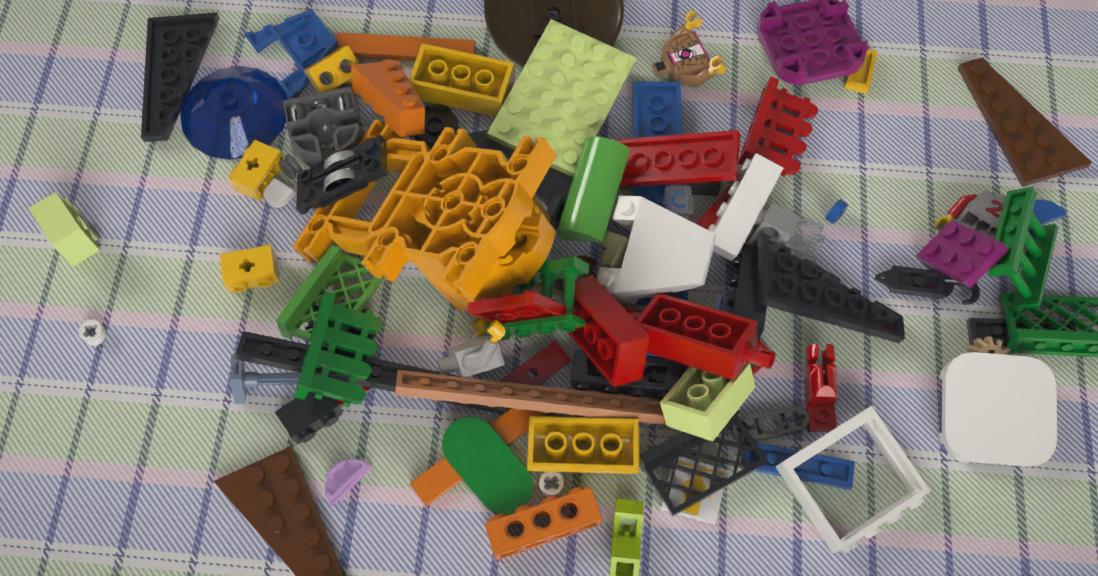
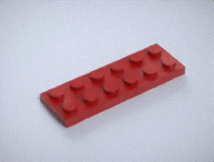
[615,130,741,188]

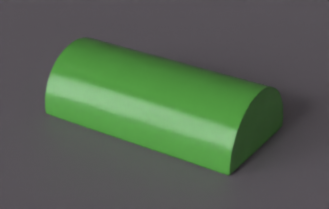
[557,137,630,242]

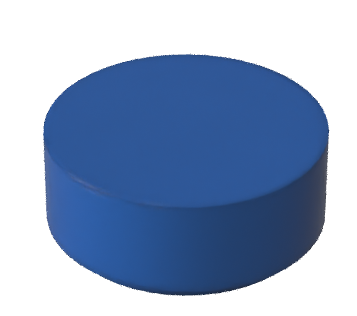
[825,199,848,224]

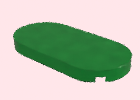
[442,417,533,515]

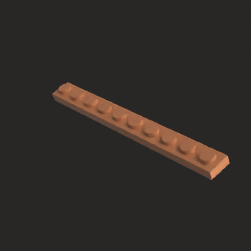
[395,370,666,425]

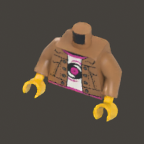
[652,10,726,87]

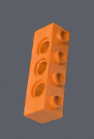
[484,486,602,561]

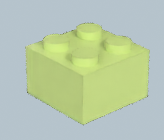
[28,192,100,267]

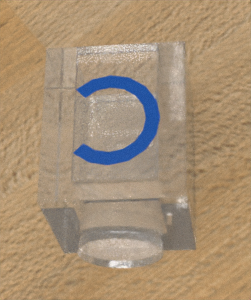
[663,184,694,222]

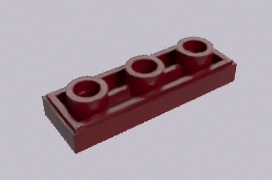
[500,340,572,386]

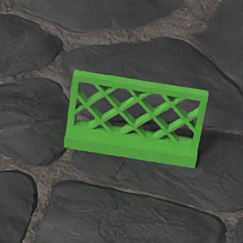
[276,245,385,349]

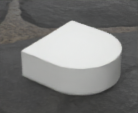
[264,178,295,208]

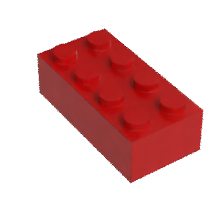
[567,275,649,387]

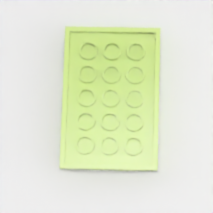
[487,19,637,177]

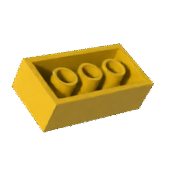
[409,43,515,117]

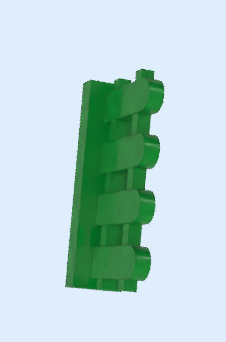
[294,291,383,408]

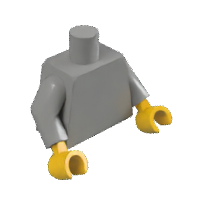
[437,317,506,377]

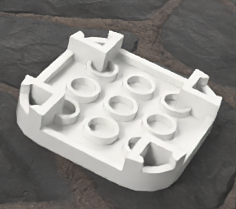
[939,352,1057,468]

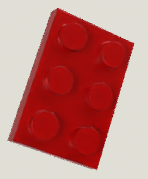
[468,290,566,324]

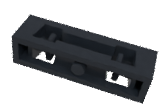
[571,349,681,399]

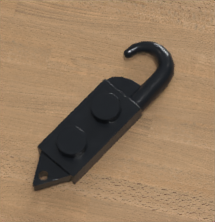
[874,265,980,305]

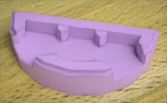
[324,459,373,507]

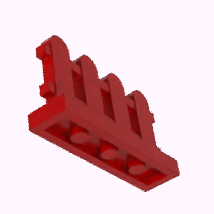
[739,76,818,177]

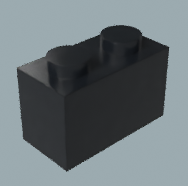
[275,392,343,445]

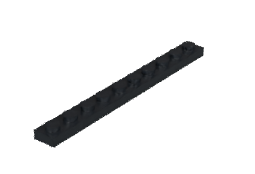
[236,331,507,414]

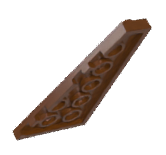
[958,58,1092,187]
[213,446,345,576]

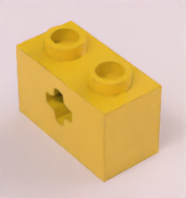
[229,140,285,201]
[219,244,280,293]

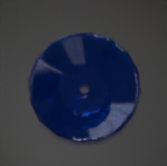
[180,66,288,160]

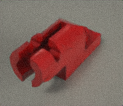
[804,344,838,432]

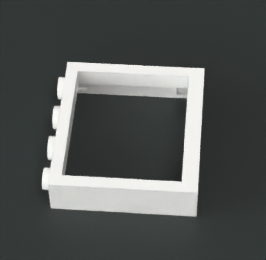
[775,406,931,554]

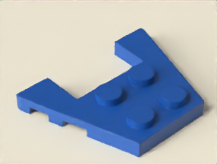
[244,9,339,99]

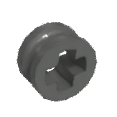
[278,154,302,179]

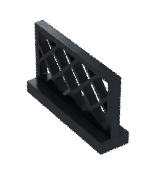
[639,410,768,517]

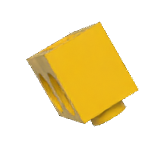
[304,45,359,93]

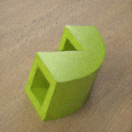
[609,499,644,576]

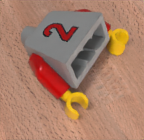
[934,190,1006,239]

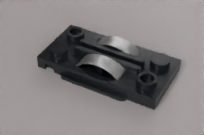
[296,134,388,215]

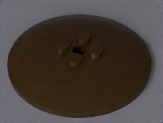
[484,0,624,67]

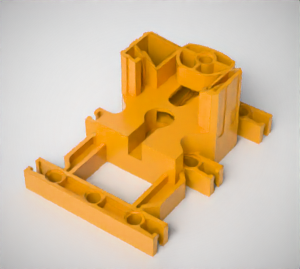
[292,119,556,311]

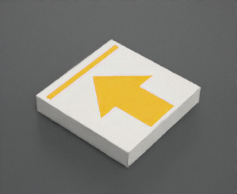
[660,456,728,525]

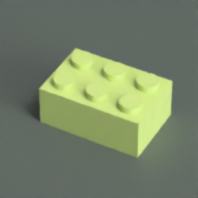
[660,363,755,441]

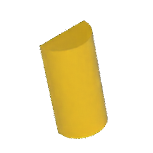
[527,416,639,474]

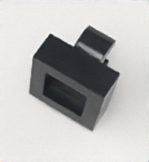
[545,195,566,230]

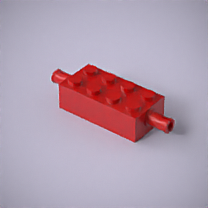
[624,292,776,380]

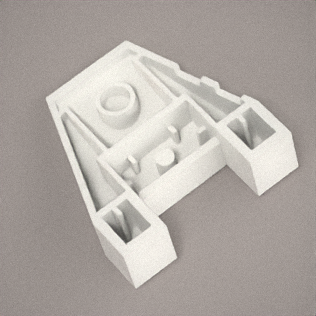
[596,196,717,304]

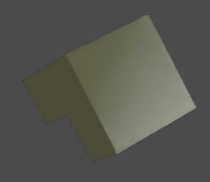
[597,230,629,268]

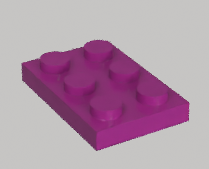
[916,220,1008,288]

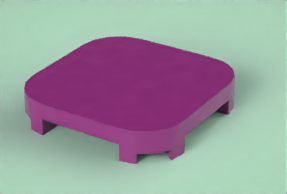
[757,0,868,85]

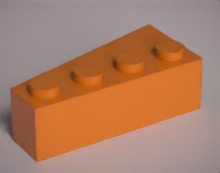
[351,59,425,137]

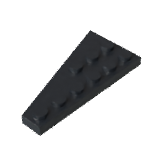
[141,12,220,142]
[758,233,905,343]

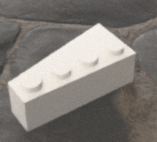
[708,153,783,261]

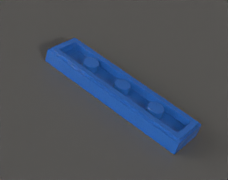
[741,442,855,490]

